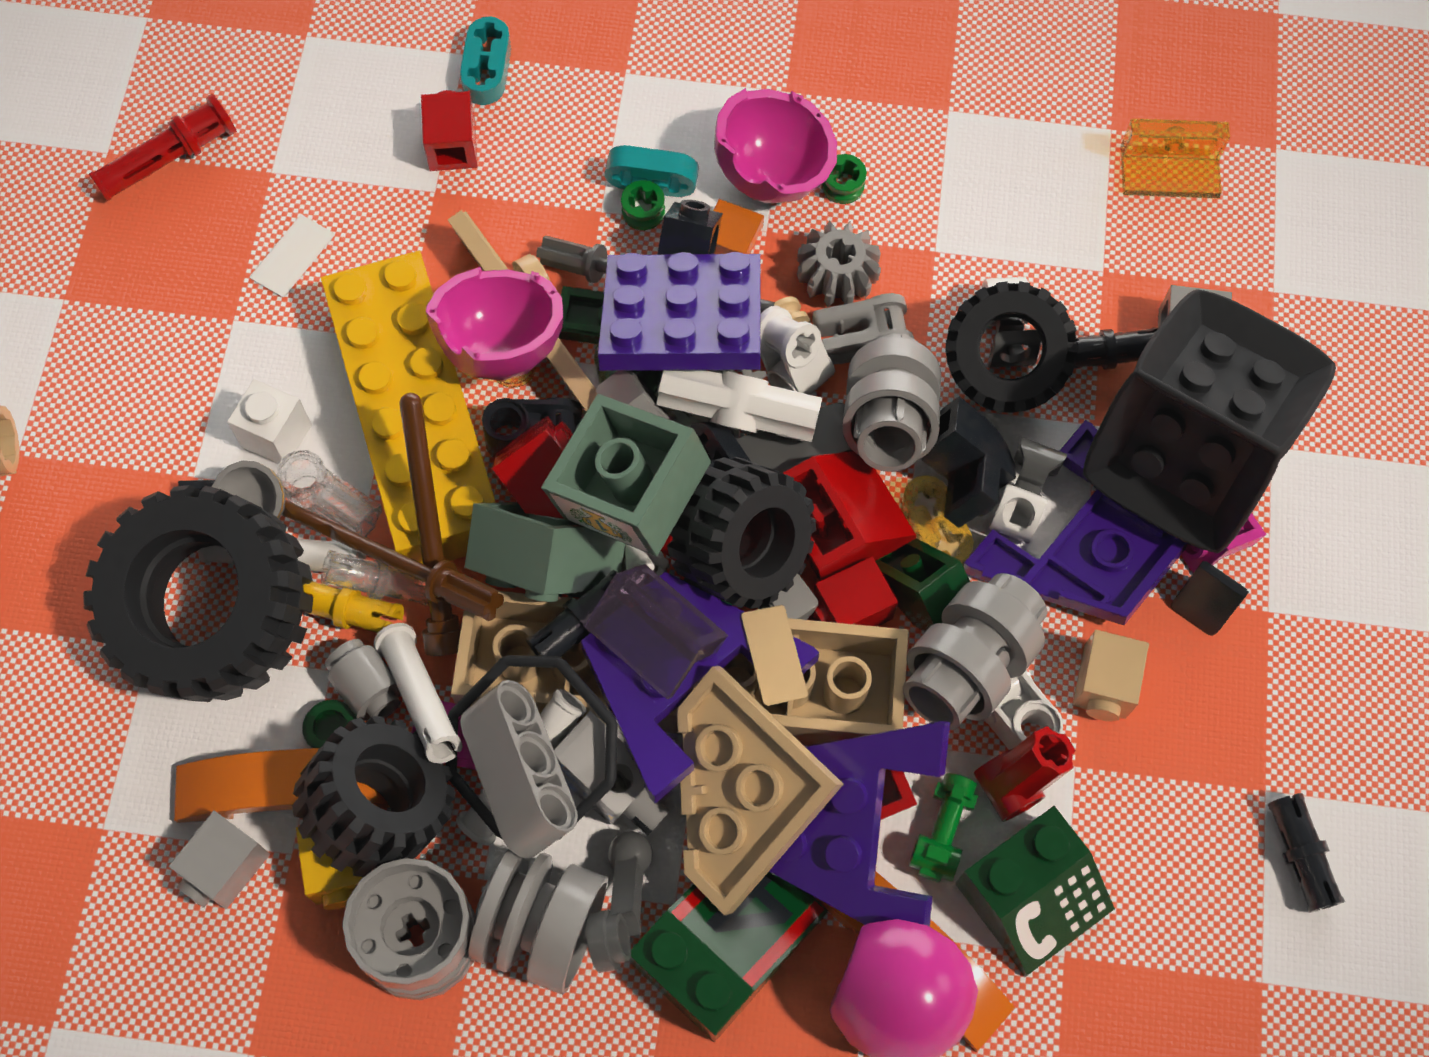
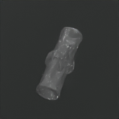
[321,550,429,606]

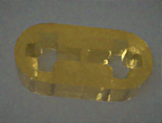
[901,475,974,567]

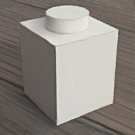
[227,379,312,468]

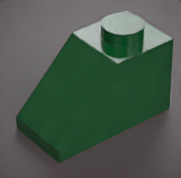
[875,538,970,632]

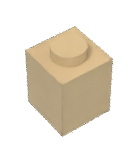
[1072,629,1149,721]

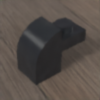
[921,396,1016,528]

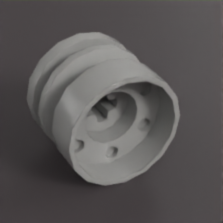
[469,849,608,995]
[342,858,475,1000]

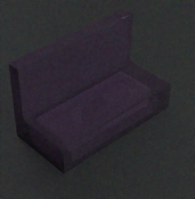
[584,564,728,699]

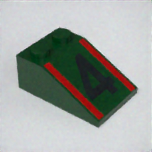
[629,872,829,1043]

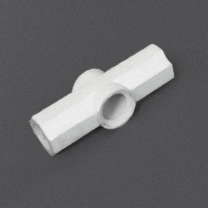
[656,370,822,442]

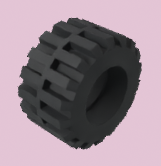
[945,281,1078,413]
[667,457,816,609]
[292,716,455,877]

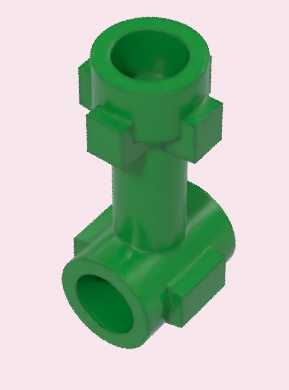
[909,773,978,883]

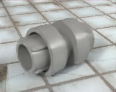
[843,334,941,472]
[903,573,1048,730]

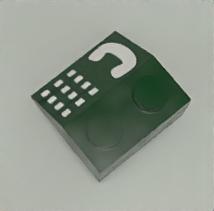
[955,806,1115,977]

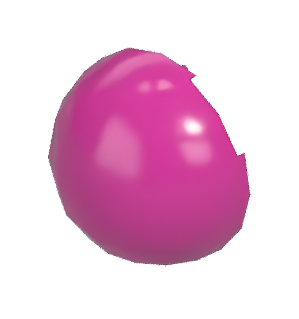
[714,88,837,203]
[426,267,563,381]
[829,919,978,1057]

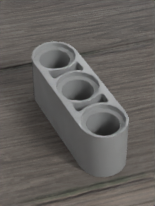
[460,680,578,859]

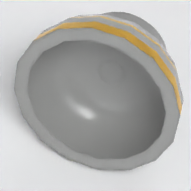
[212,460,286,519]

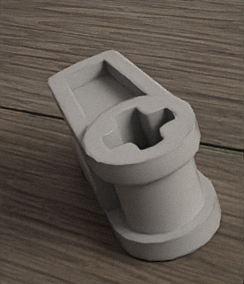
[812,293,914,365]

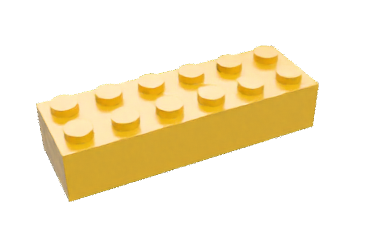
[320,250,496,564]

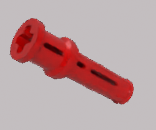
[89,94,237,201]

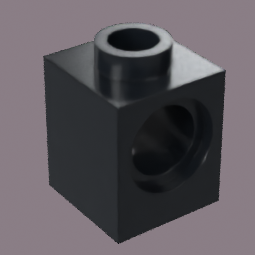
[657,200,723,255]

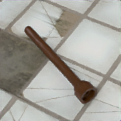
[399,393,462,656]

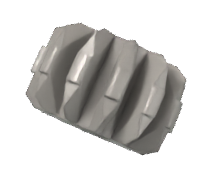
[797,220,881,308]

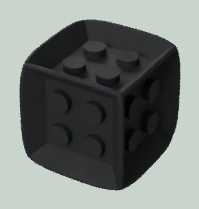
[1083,289,1336,553]

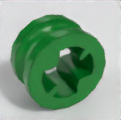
[822,154,867,204]
[621,180,665,231]

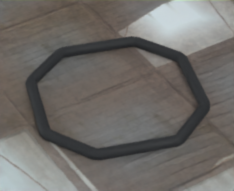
[446,655,618,841]

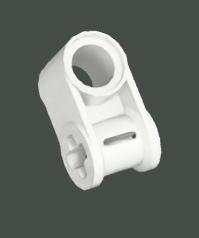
[761,306,835,395]
[983,670,1063,750]

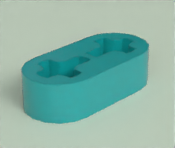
[460,16,511,105]
[604,145,699,197]

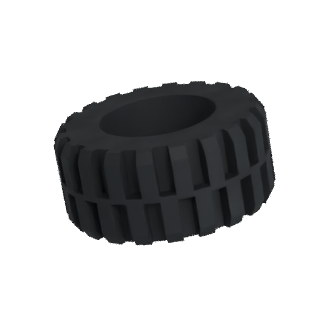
[83,485,313,702]

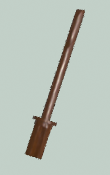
[282,500,504,621]

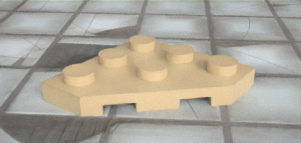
[677,666,844,915]

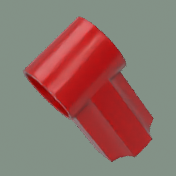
[973,726,1076,822]

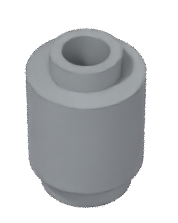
[325,639,401,721]

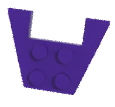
[964,420,1187,625]
[581,572,820,804]
[769,721,950,927]

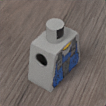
[554,711,670,836]

